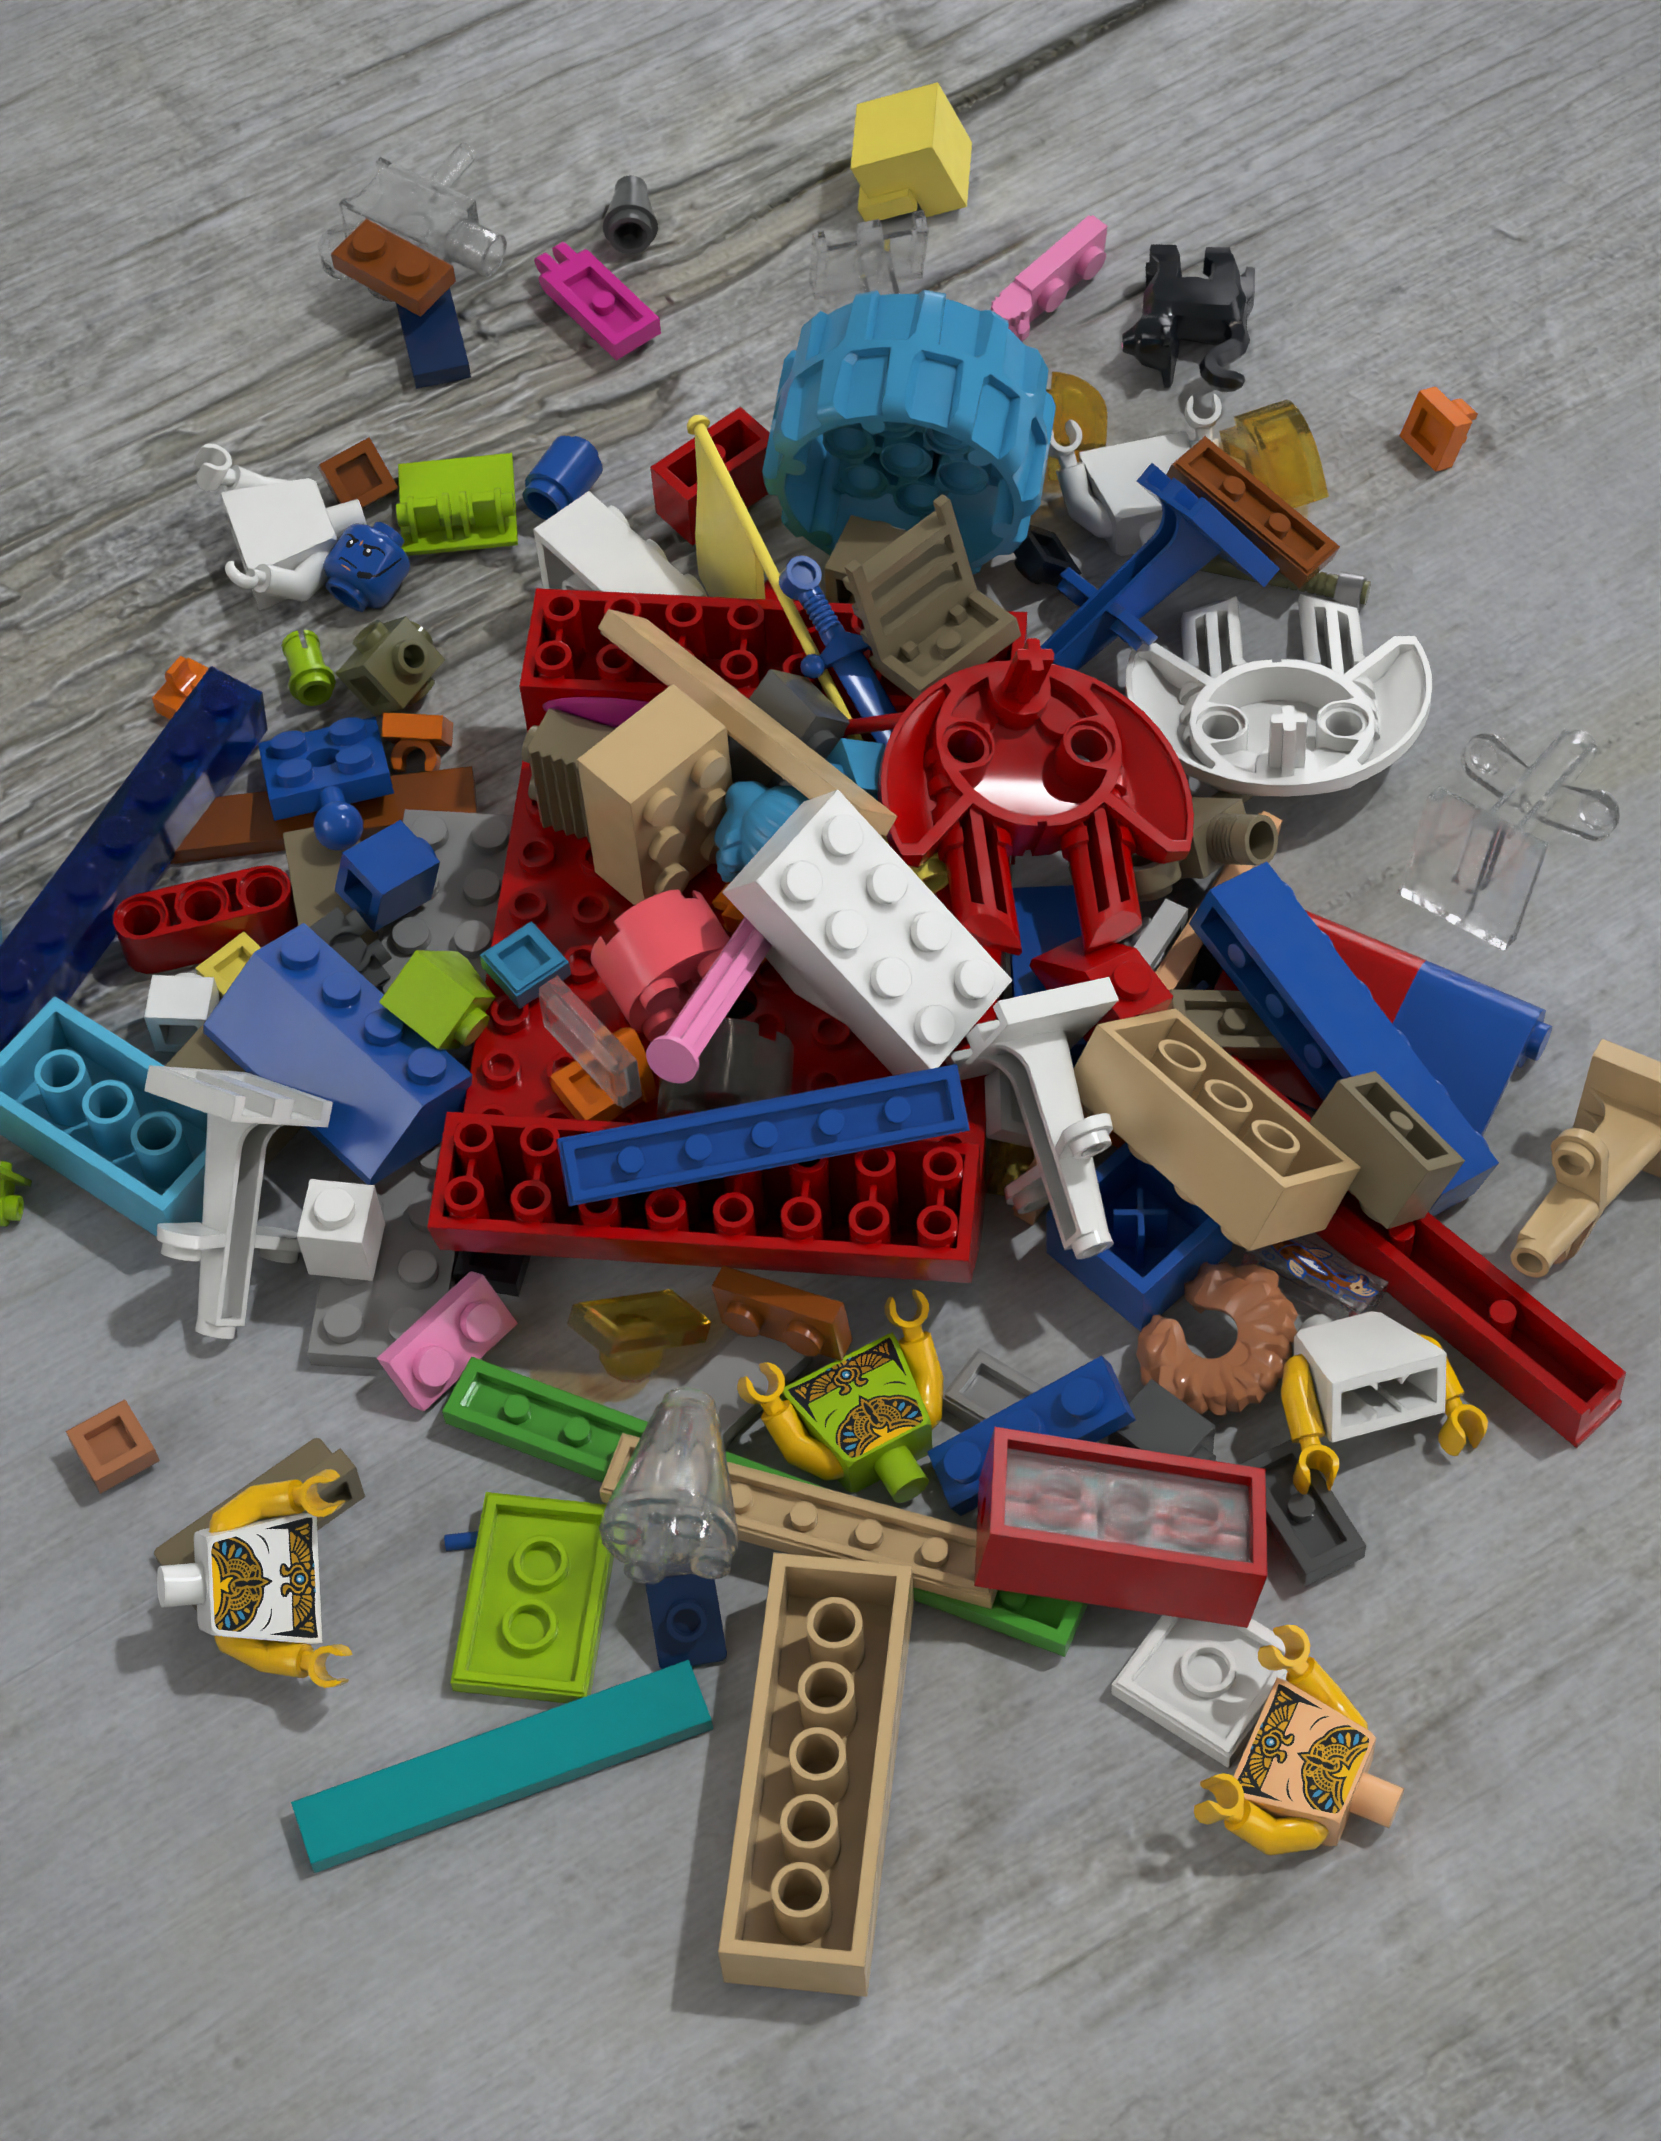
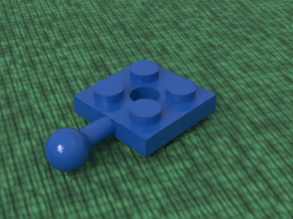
[258,716,394,851]

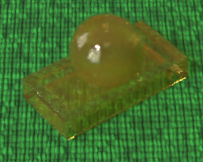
[567,1289,712,1383]

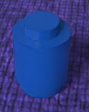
[522,436,603,520]

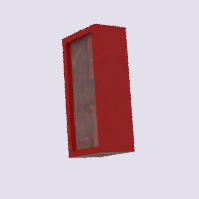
[974,1427,1267,1628]

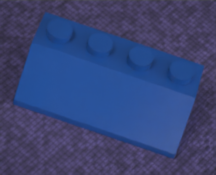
[203,923,472,1185]

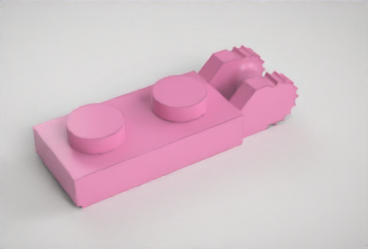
[991,215,1108,342]

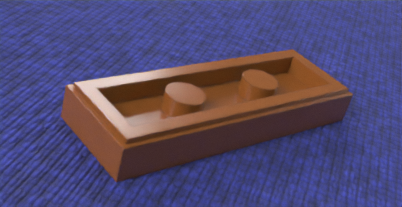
[1166,436,1340,589]

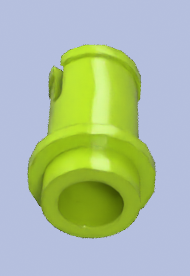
[281,630,336,706]

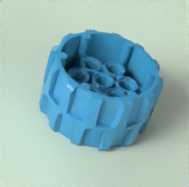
[762,290,1056,574]

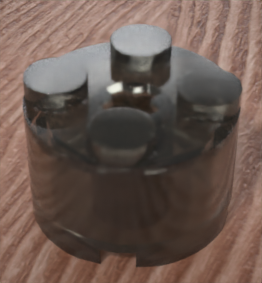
[656,1018,795,1120]

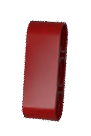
[113,865,298,974]

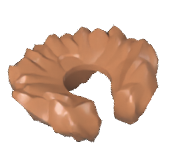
[1136,1262,1298,1416]

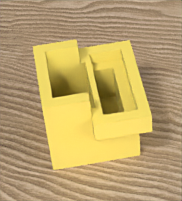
[850,82,972,224]

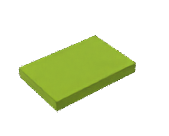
[450,1492,621,1703]

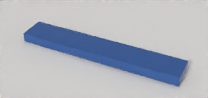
[556,1064,970,1206]

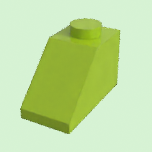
[379,950,496,1050]

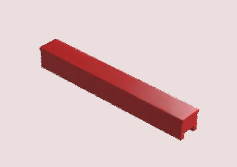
[1231,1054,1626,1448]

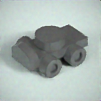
[309,906,392,988]

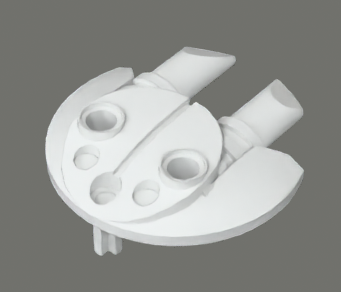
[1125,594,1432,797]

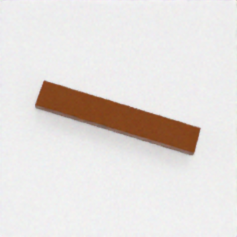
[111,766,478,871]

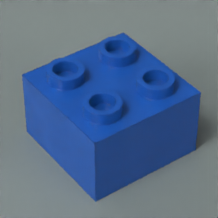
[1046,1142,1233,1332]

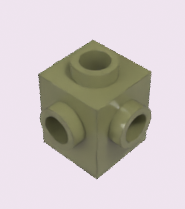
[335,616,445,717]

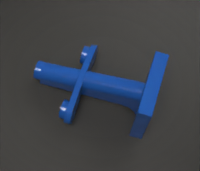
[1041,463,1280,671]

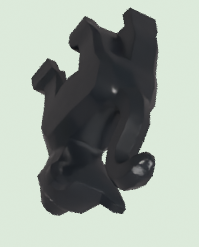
[1121,244,1255,392]

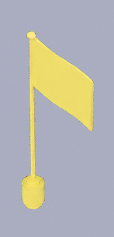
[687,415,948,894]

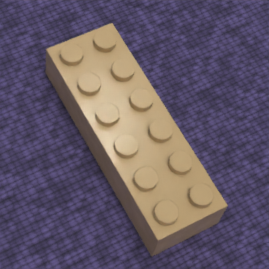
[718,1553,914,1997]

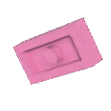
[376,1271,518,1411]

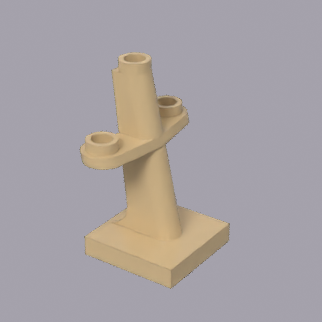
[1510,1039,1661,1278]

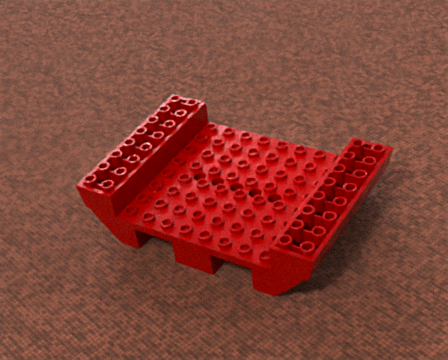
[427,588,1028,1283]

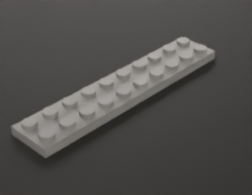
[307,809,513,1370]

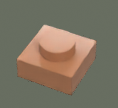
[65,1399,160,1494]

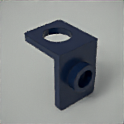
[643,1552,727,1669]

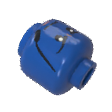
[323,522,410,612]

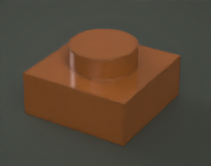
[318,437,398,509]

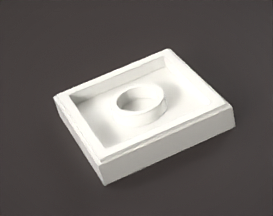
[1111,1615,1287,1768]

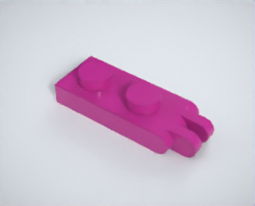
[534,242,661,361]

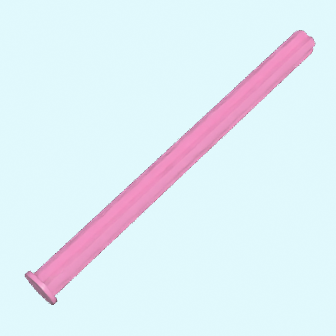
[646,917,772,1084]

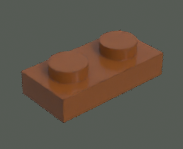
[331,218,456,317]
[711,1266,853,1361]

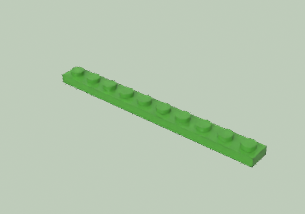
[442,1356,1088,1657]

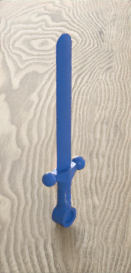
[779,555,898,746]

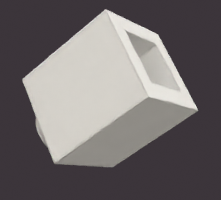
[297,1179,385,1281]

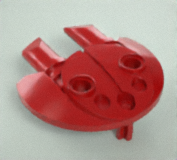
[877,638,1194,956]

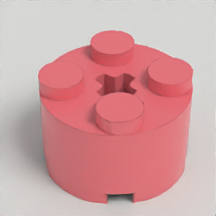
[591,889,730,1042]

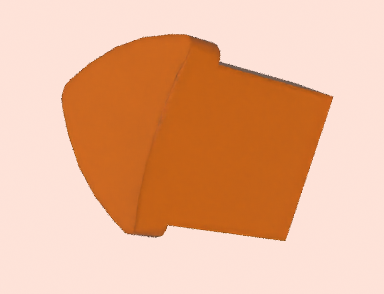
[550,1027,658,1121]

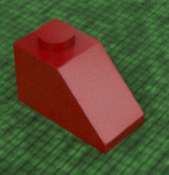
[1029,935,1173,1043]

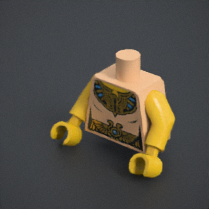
[1194,1625,1404,1855]

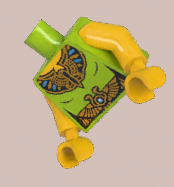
[737,1289,944,1503]

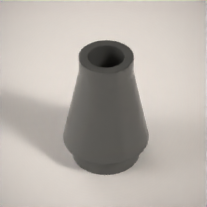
[603,175,658,254]

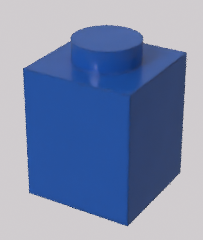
[335,820,440,932]

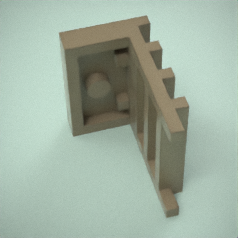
[843,494,1021,700]

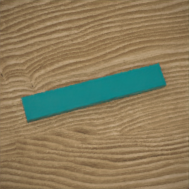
[291,1660,713,1873]

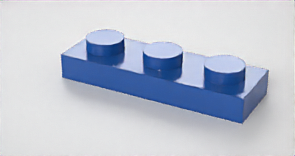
[927,1355,1136,1516]

